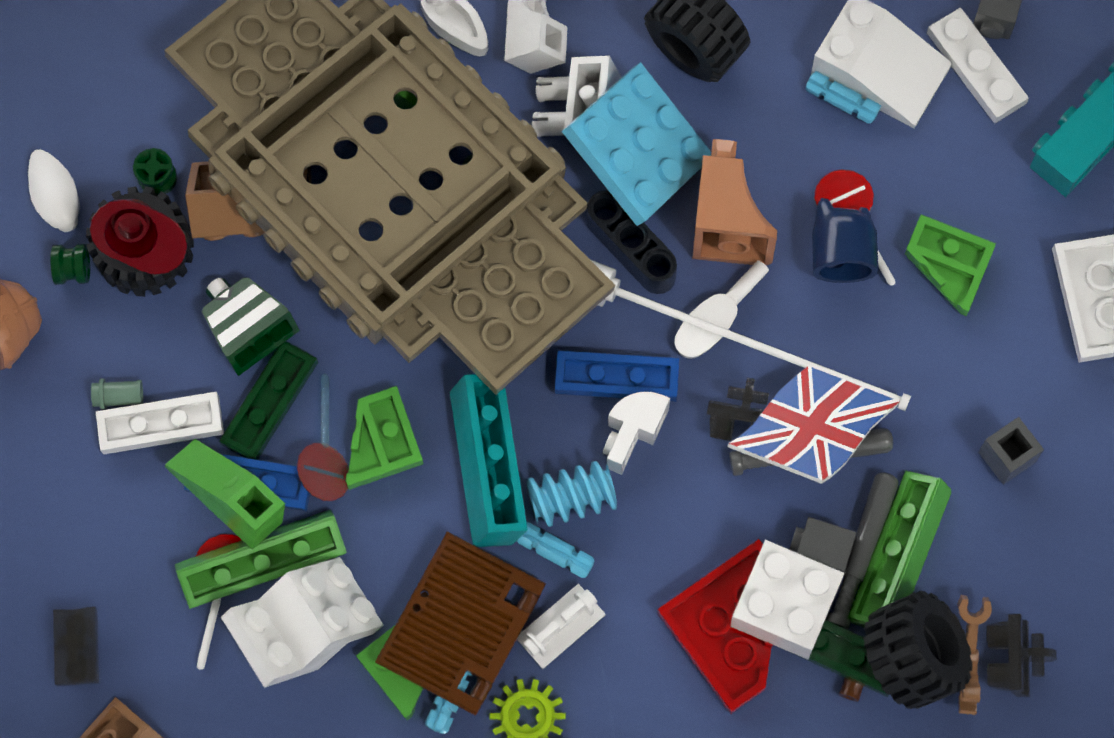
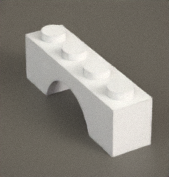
[504,0,567,74]

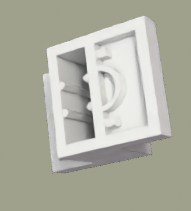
[221,557,383,688]

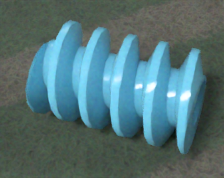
[527,461,617,527]

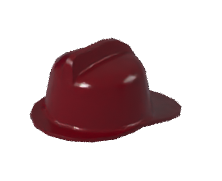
[90,199,187,274]

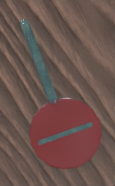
[297,374,349,501]

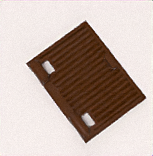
[375,532,546,716]

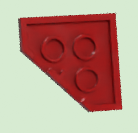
[657,539,772,714]

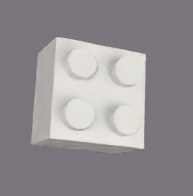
[730,540,844,660]

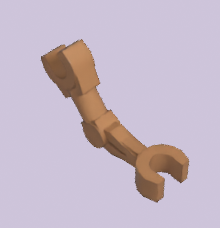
[957,595,992,715]

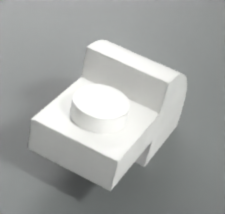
[603,392,670,475]

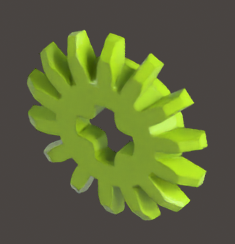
[490,679,566,738]

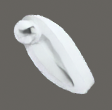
[420,0,488,57]
[28,150,80,232]

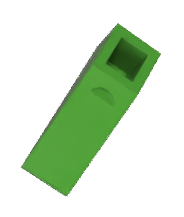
[165,439,285,550]

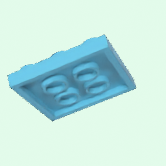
[562,62,712,226]

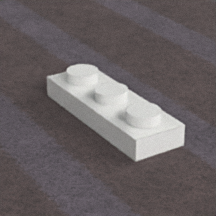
[927,7,1029,124]
[96,391,224,455]

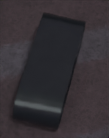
[587,190,677,294]

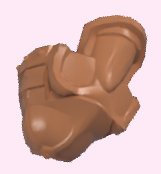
[0,279,42,370]

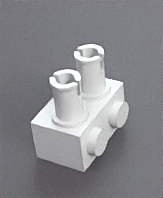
[532,56,621,137]

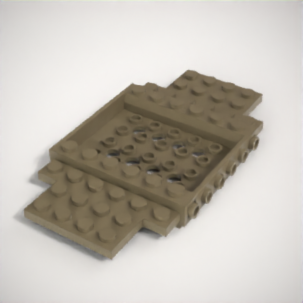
[164,0,616,395]

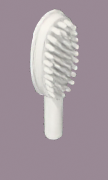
[674,260,769,359]

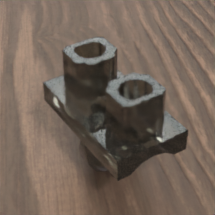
[707,377,769,441]
[53,606,99,687]
[987,614,1057,697]

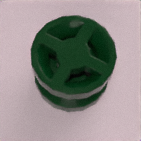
[133,148,177,196]
[50,244,91,285]

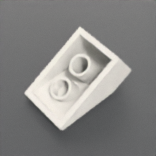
[811,0,952,129]

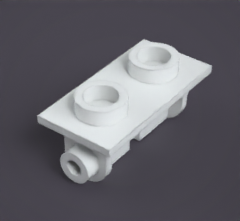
[517,583,606,669]

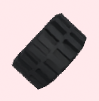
[644,0,751,83]
[86,186,194,297]
[864,591,972,709]

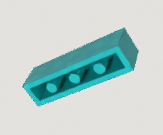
[1029,62,1114,198]
[450,374,528,547]

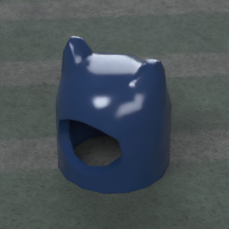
[812,198,878,283]

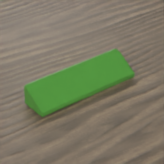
[848,470,951,628]
[175,510,347,609]

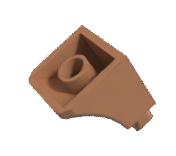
[692,139,777,265]

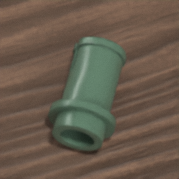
[91,378,143,410]

